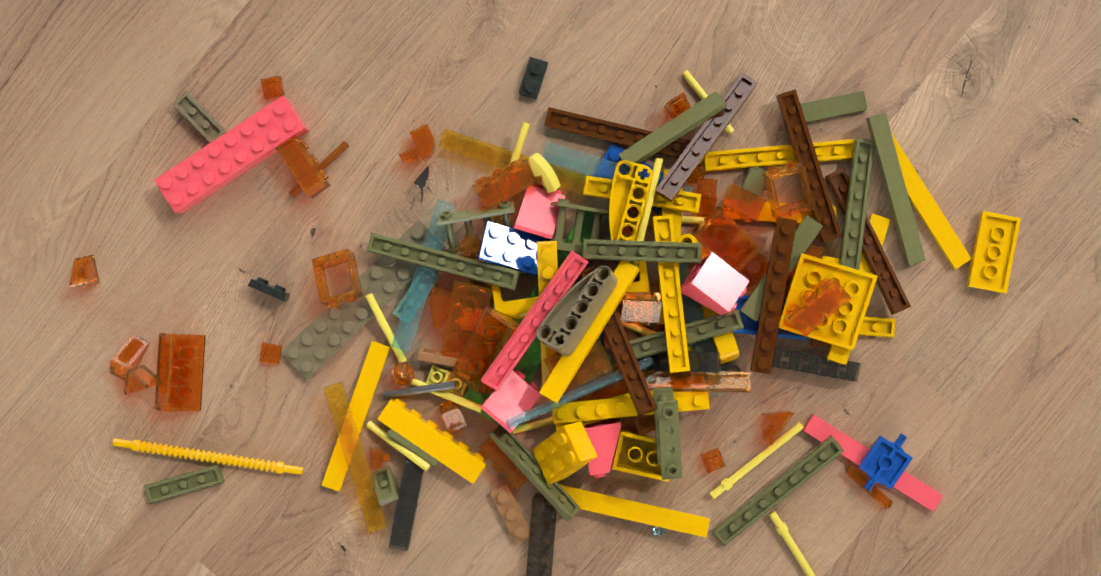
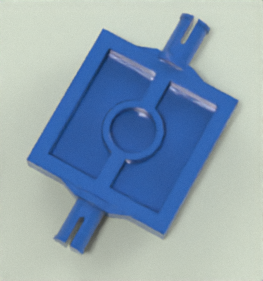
[857,433,913,491]

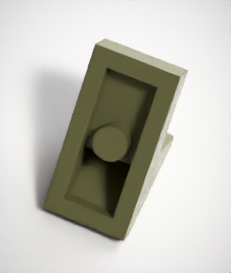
[372,465,401,506]

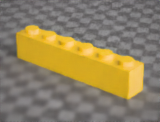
[378,398,487,484]

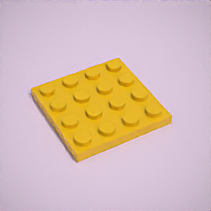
[779,253,878,350]

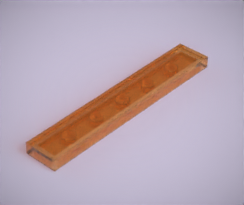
[641,370,751,393]

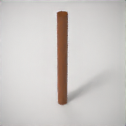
[289,141,349,198]

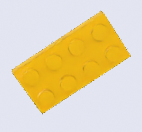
[966,211,1021,294]

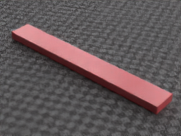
[481,251,588,391]
[803,414,943,512]

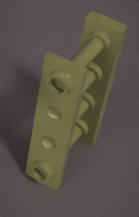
[545,198,611,254]
[437,201,515,259]
[652,387,682,480]

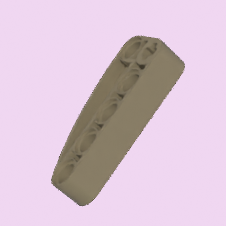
[536,266,618,356]

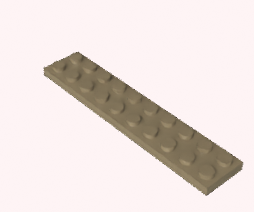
[281,220,446,380]

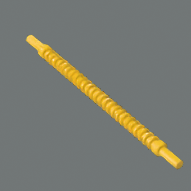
[112,438,304,475]

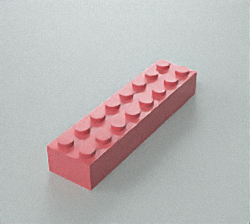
[154,95,309,214]

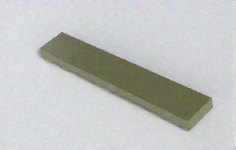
[618,91,727,170]
[739,215,823,322]
[582,239,702,263]
[489,425,580,522]

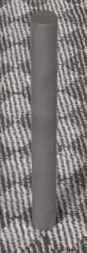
[382,381,456,399]

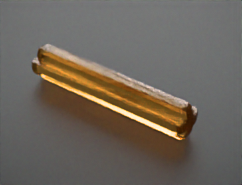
[845,465,893,509]

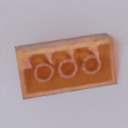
[451,306,520,394]
[154,333,206,412]

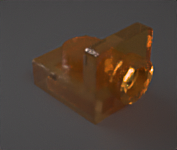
[440,400,467,433]

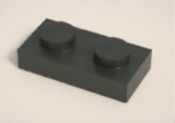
[519,57,548,100]
[248,277,290,301]

